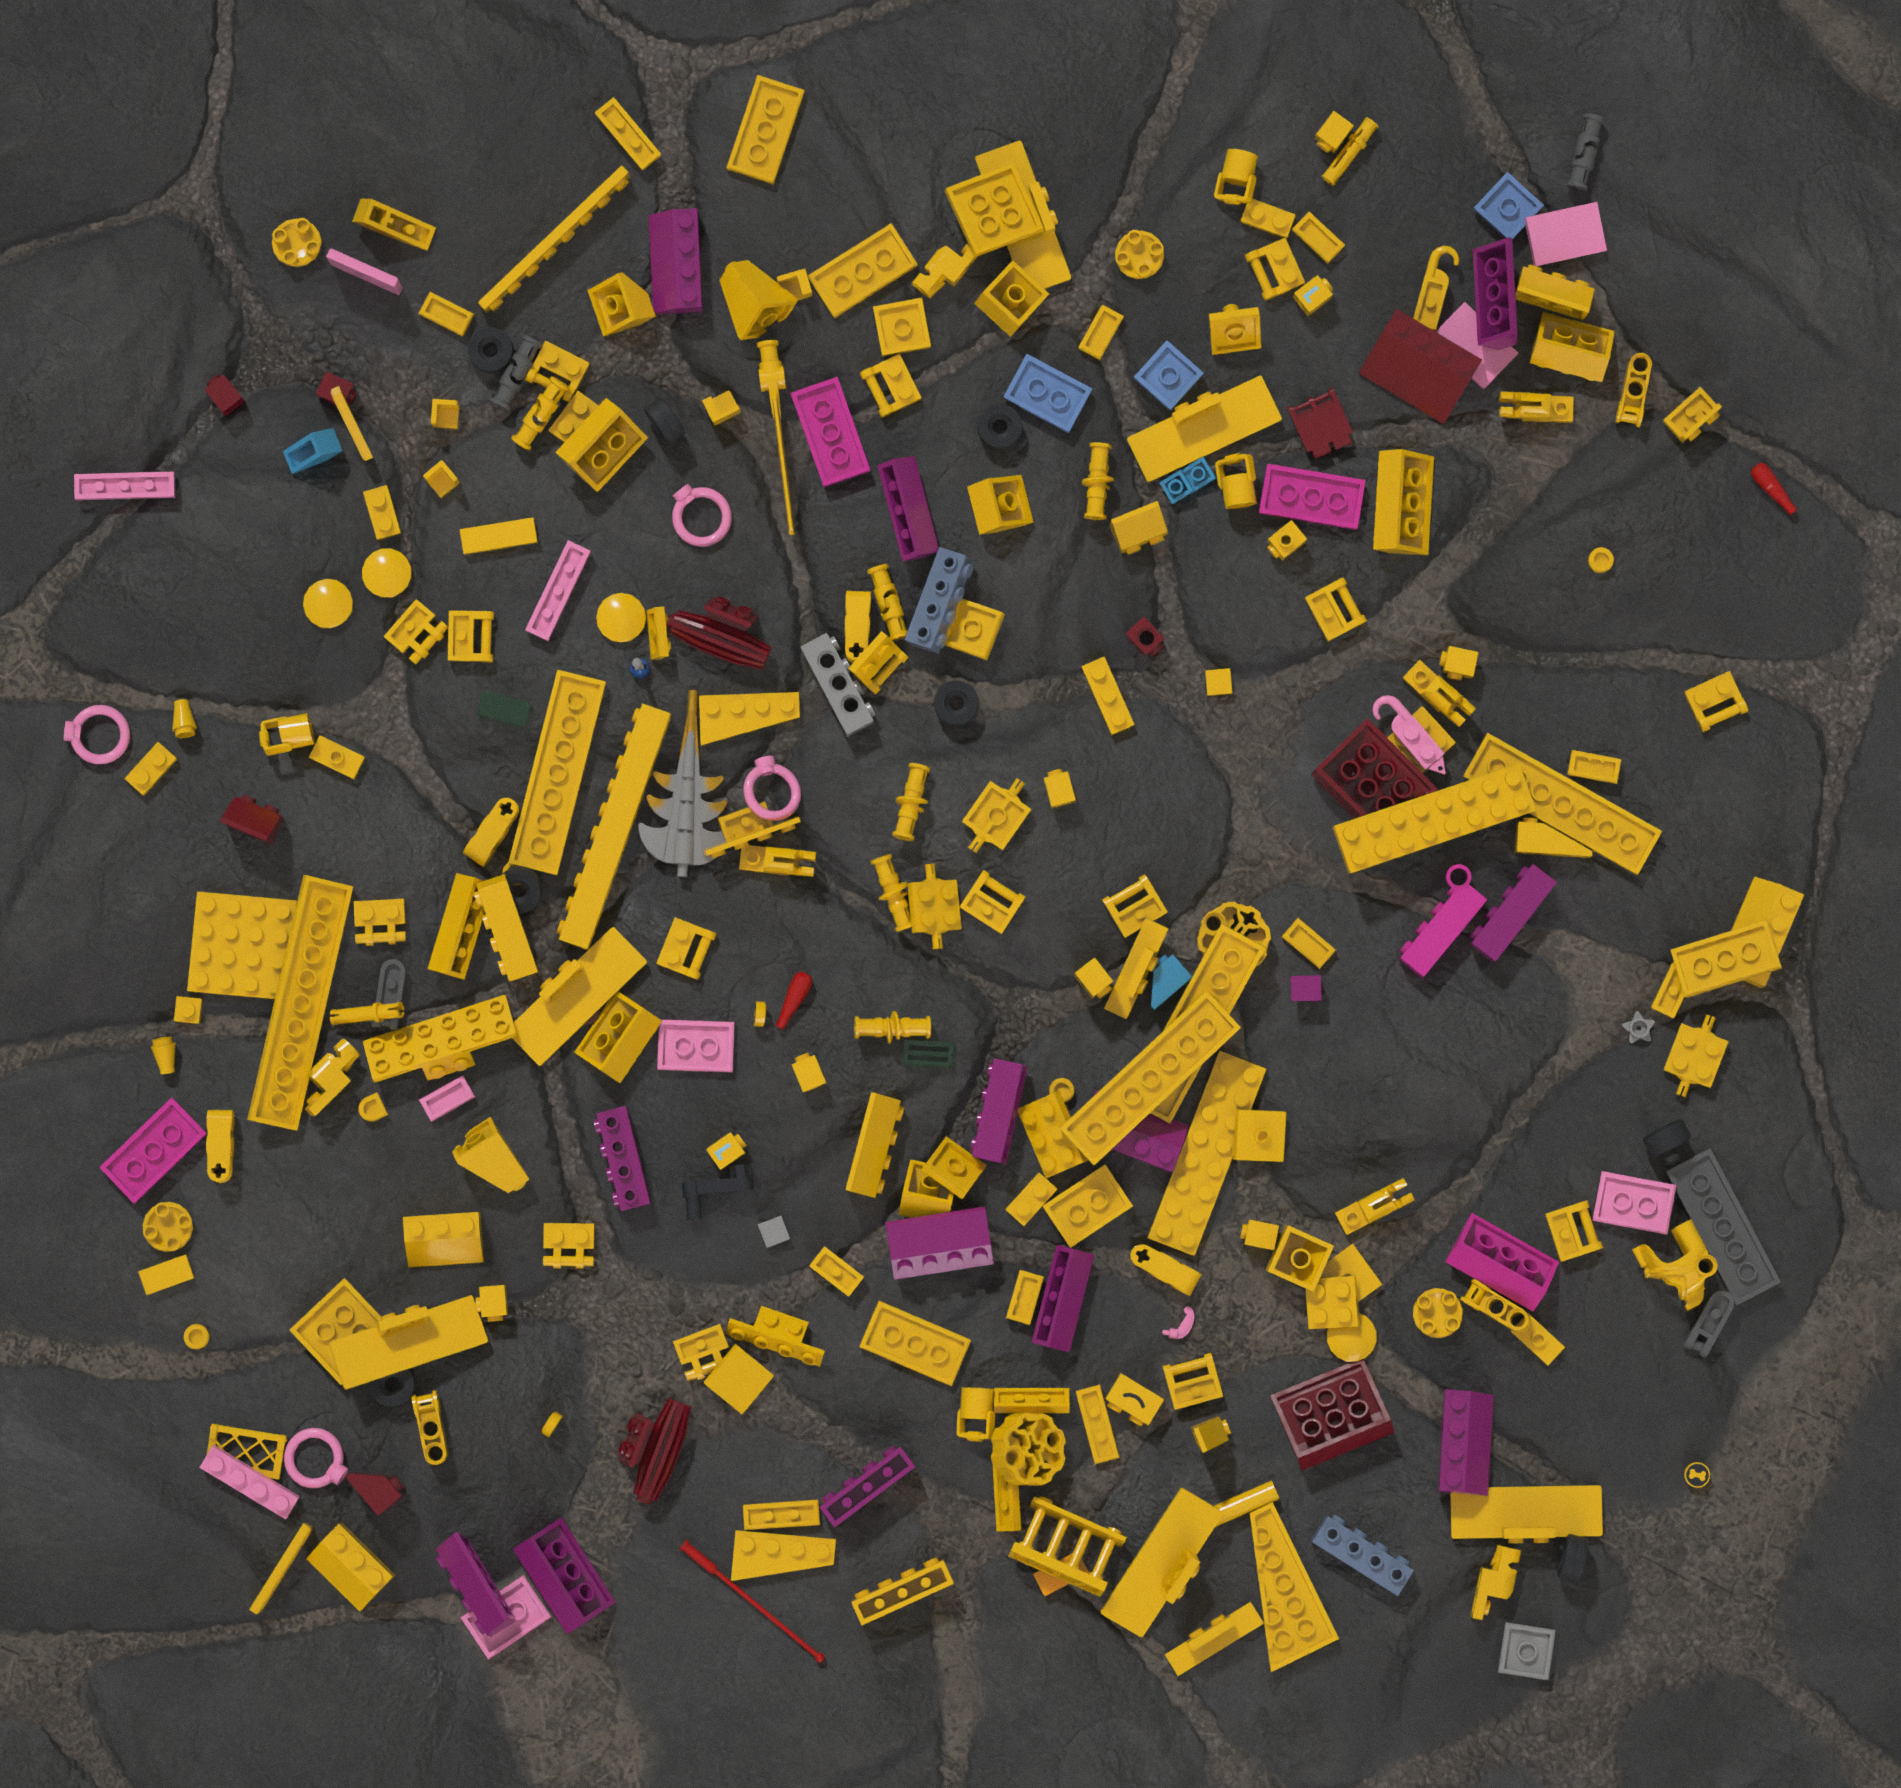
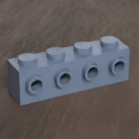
[905,547,973,654]
[1311,1514,1414,1596]

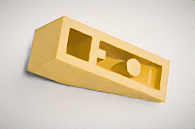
[352,199,436,251]
[1515,818,1592,858]
[1190,1416,1231,1453]

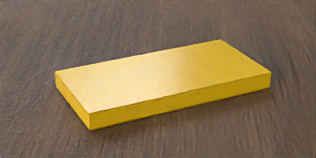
[726,75,805,185]
[808,223,918,319]
[1671,920,1782,998]
[859,1301,971,1386]

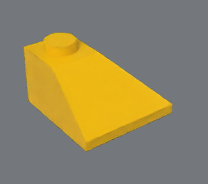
[588,272,656,337]

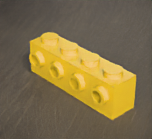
[428,873,485,980]
[474,874,538,982]
[851,1557,954,1625]

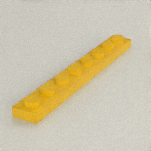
[478,165,630,313]

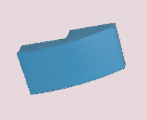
[1160,457,1217,504]

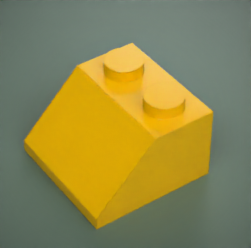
[974,261,1049,337]
[967,475,1034,535]
[1110,501,1168,555]
[898,1159,954,1218]
[1265,1225,1334,1292]

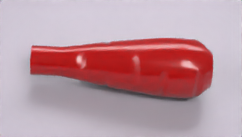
[1751,462,1797,515]
[775,971,813,1030]

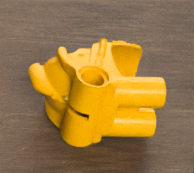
[1632,1219,1718,1311]

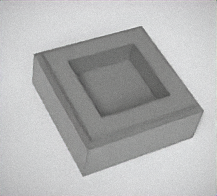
[758,1216,790,1248]

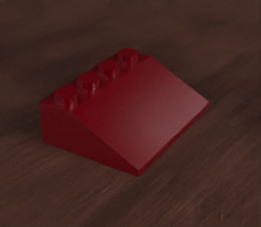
[1359,309,1482,424]
[1311,718,1438,819]
[1270,1359,1395,1471]

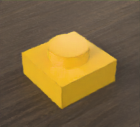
[174,996,203,1024]

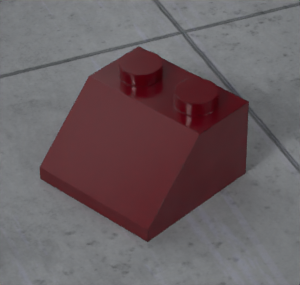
[220,794,284,845]
[346,1472,406,1516]

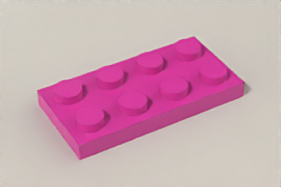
[791,377,870,487]
[1259,464,1366,530]
[99,1098,208,1204]

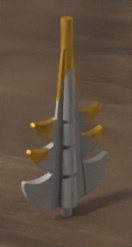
[638,690,727,877]

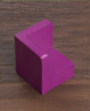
[1289,975,1321,1002]

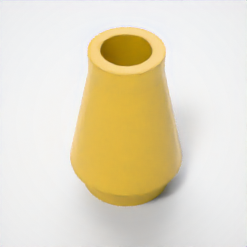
[172,699,197,738]
[151,1036,175,1074]

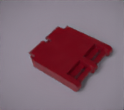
[1287,388,1353,459]

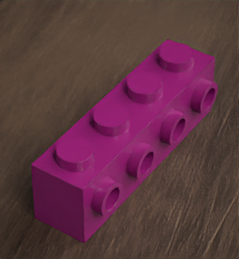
[877,456,939,561]
[1470,864,1557,963]
[970,1058,1028,1164]
[593,1106,651,1211]
[1032,1245,1094,1352]
[819,1445,916,1528]

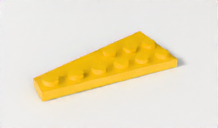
[1249,1502,1339,1672]

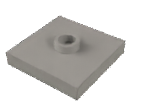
[1498,1622,1556,1680]

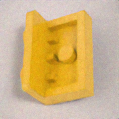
[1663,387,1722,443]

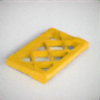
[206,1424,287,1480]

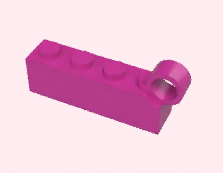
[1399,864,1487,978]

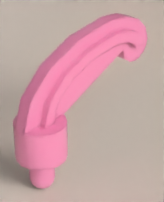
[1162,1306,1194,1339]

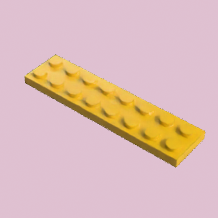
[508,670,606,876]
[1463,733,1662,875]
[1332,764,1536,874]
[1151,923,1266,1123]
[1059,991,1241,1165]
[1147,1051,1266,1256]

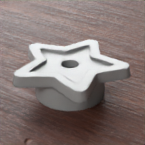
[1622,1011,1655,1043]

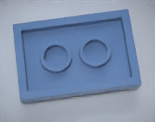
[1003,354,1092,433]

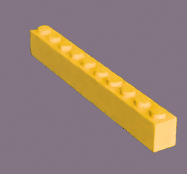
[556,703,672,950]

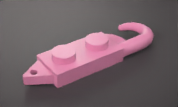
[1372,695,1445,775]

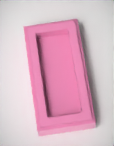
[419,1076,476,1122]

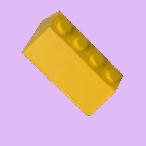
[1373,449,1434,555]
[1731,876,1804,988]
[846,1092,904,1198]

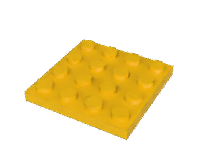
[187,891,297,999]

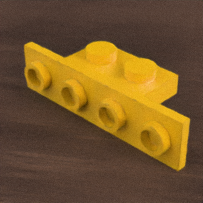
[702,801,801,858]
[1104,918,1169,1019]
[725,1306,825,1367]
[1165,1602,1264,1676]

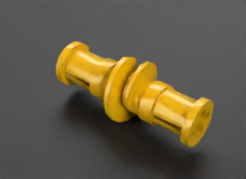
[1081,442,1114,520]
[892,763,931,841]
[870,854,911,932]
[854,1011,931,1043]

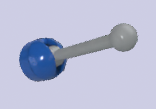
[630,658,650,679]

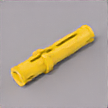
[1321,117,1379,186]
[330,1002,404,1025]

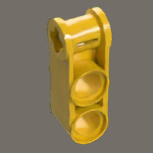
[1615,353,1652,427]
[844,591,871,664]
[463,798,519,867]
[206,1110,234,1183]
[1130,1244,1202,1296]
[1460,1278,1531,1333]
[411,1390,448,1465]

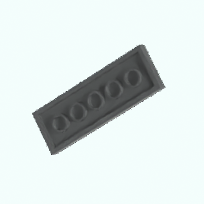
[1665,1148,1781,1306]

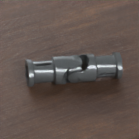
[1566,113,1605,191]
[489,335,543,411]

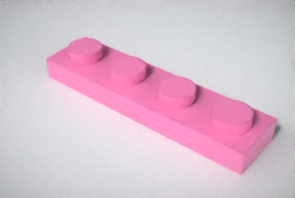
[74,472,176,500]
[525,540,591,641]
[199,1445,300,1519]

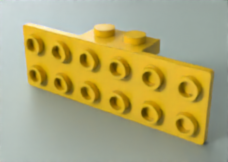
[975,141,1071,289]
[1127,376,1282,482]
[512,927,647,1066]
[363,995,517,1082]
[329,1295,488,1390]
[1450,1485,1603,1543]
[1100,1488,1223,1637]

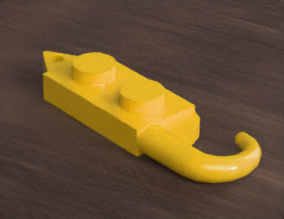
[1413,246,1459,331]

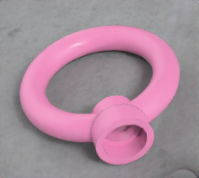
[672,484,732,547]
[64,705,130,764]
[743,756,801,821]
[284,1428,349,1488]

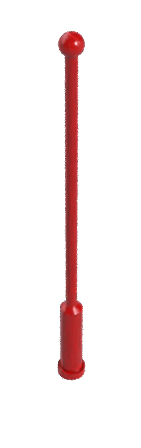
[679,1540,825,1663]

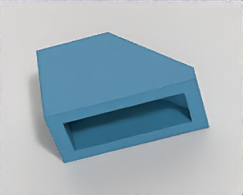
[283,428,343,474]
[1150,954,1192,1011]

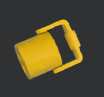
[1214,149,1258,205]
[1215,453,1257,509]
[259,713,315,756]
[956,1387,995,1442]

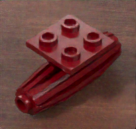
[667,596,772,670]
[618,1398,692,1505]

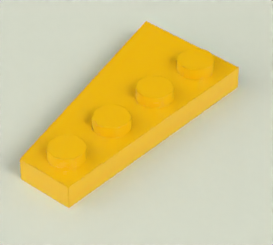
[699,692,800,746]
[731,1530,836,1581]

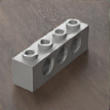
[800,633,875,737]

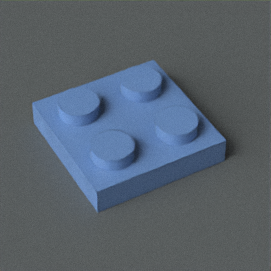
[1473,172,1544,240]
[1133,341,1204,411]

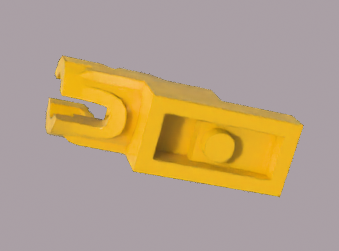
[912,243,977,299]
[1499,391,1574,423]
[1402,660,1476,727]
[739,845,816,877]
[305,1039,360,1116]
[1335,1178,1414,1235]
[1470,1545,1521,1620]

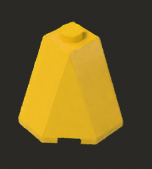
[719,260,798,340]
[452,1117,529,1193]

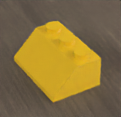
[1515,265,1595,321]
[1530,312,1614,382]
[555,398,648,492]
[574,992,662,1083]
[403,1212,484,1267]
[306,1523,395,1611]

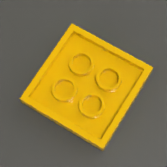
[945,163,1044,257]
[290,1278,382,1385]

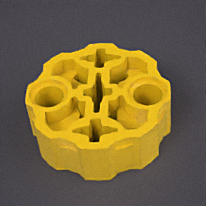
[1196,902,1271,966]
[991,1412,1066,1486]

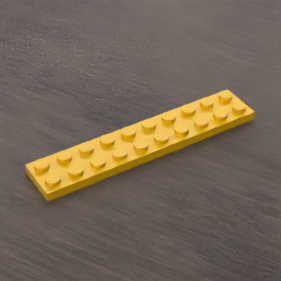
[247,875,353,1131]

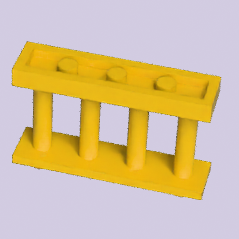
[1008,1497,1127,1597]

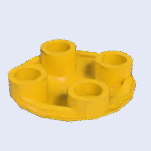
[272,218,322,267]
[1115,230,1164,279]
[362,548,412,598]
[303,579,353,628]
[596,593,646,643]
[143,1202,193,1252]
[1413,1288,1463,1338]
[1327,1313,1376,1362]

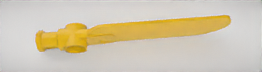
[757,340,795,535]

